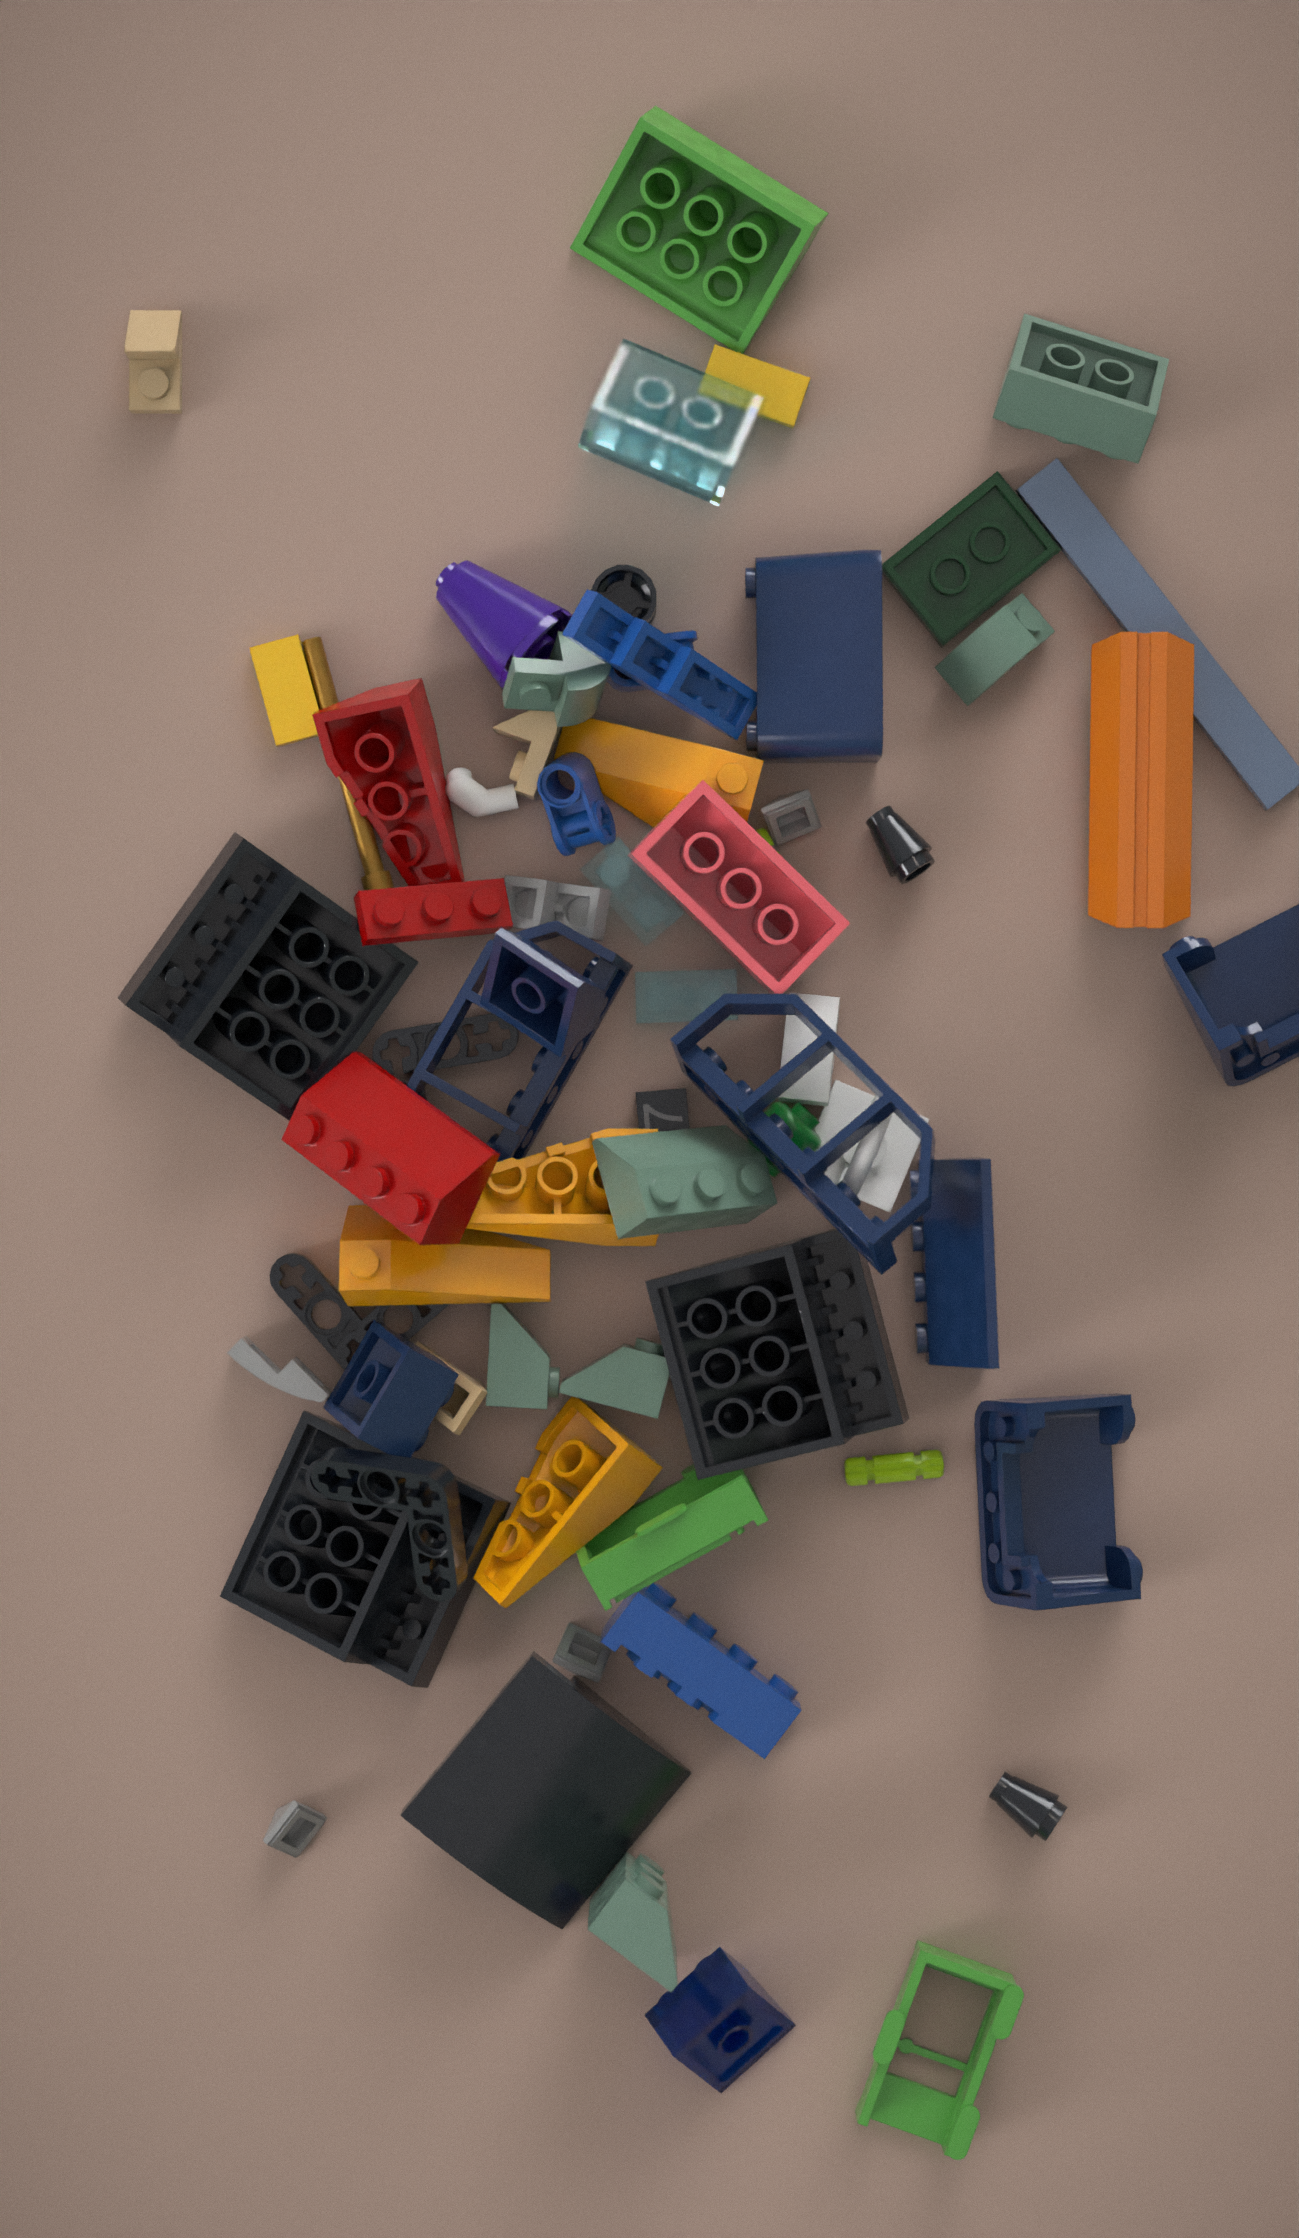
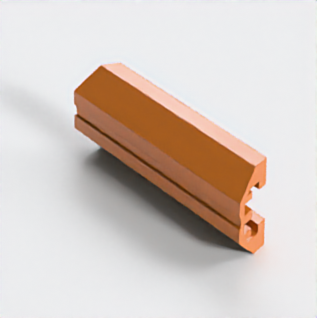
[1088,632,1194,928]

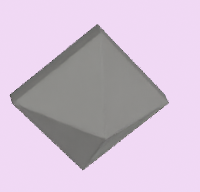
[761,789,821,846]
[552,1623,612,1683]
[263,1800,327,1858]

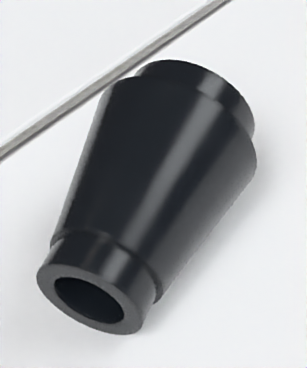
[866,806,935,884]
[989,1772,1068,1841]

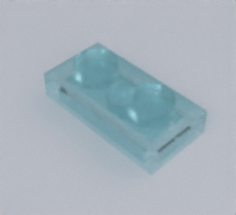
[580,836,684,947]
[635,969,738,1023]

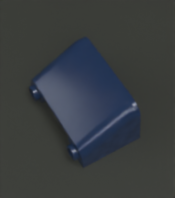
[745,550,883,763]
[1162,904,1299,1087]
[974,1393,1143,1611]

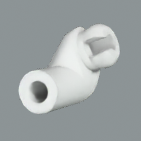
[445,767,519,817]

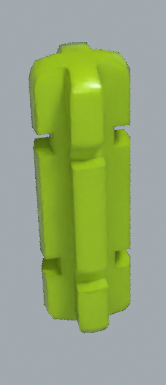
[844,1450,944,1486]

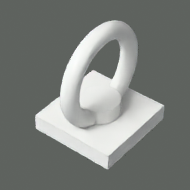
[814,1080,929,1212]

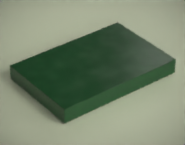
[882,471,1061,648]

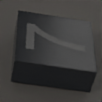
[636,1088,690,1132]

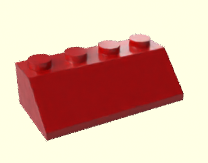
[281,1052,500,1245]

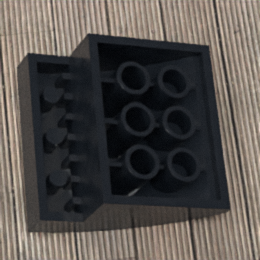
[117,832,419,1121]
[645,1229,910,1480]
[220,1411,511,1688]
[400,1651,691,1929]

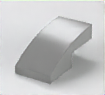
[505,875,611,941]
[227,1336,332,1403]

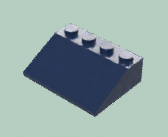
[909,1157,999,1369]

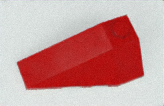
[312,678,465,886]

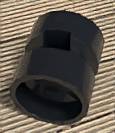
[591,565,656,625]

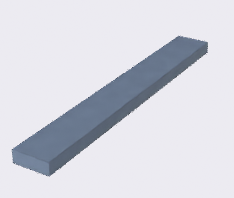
[1016,458,1299,811]

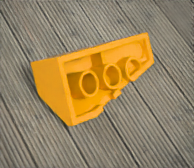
[554,718,764,828]
[466,1128,659,1246]
[339,1205,551,1306]
[473,1396,663,1608]

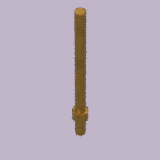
[302,637,394,890]

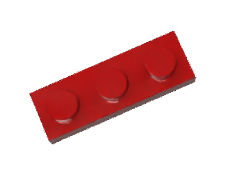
[353,878,513,946]

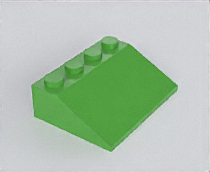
[570,106,829,354]

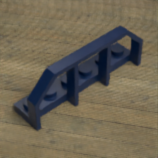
[406,920,633,1162]
[670,994,936,1275]

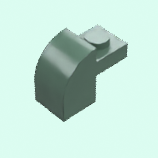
[935,593,1055,706]
[502,631,612,727]

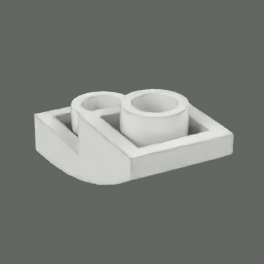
[778,992,840,1106]

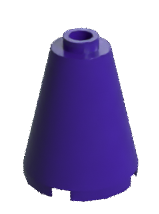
[436,560,572,689]

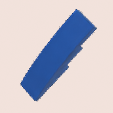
[562,589,757,740]

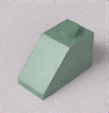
[486,1303,560,1409]
[559,1338,670,1419]

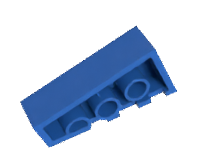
[601,1582,801,1759]

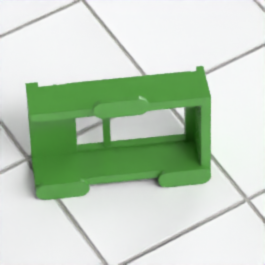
[576,1464,768,1611]
[855,1940,1024,2160]

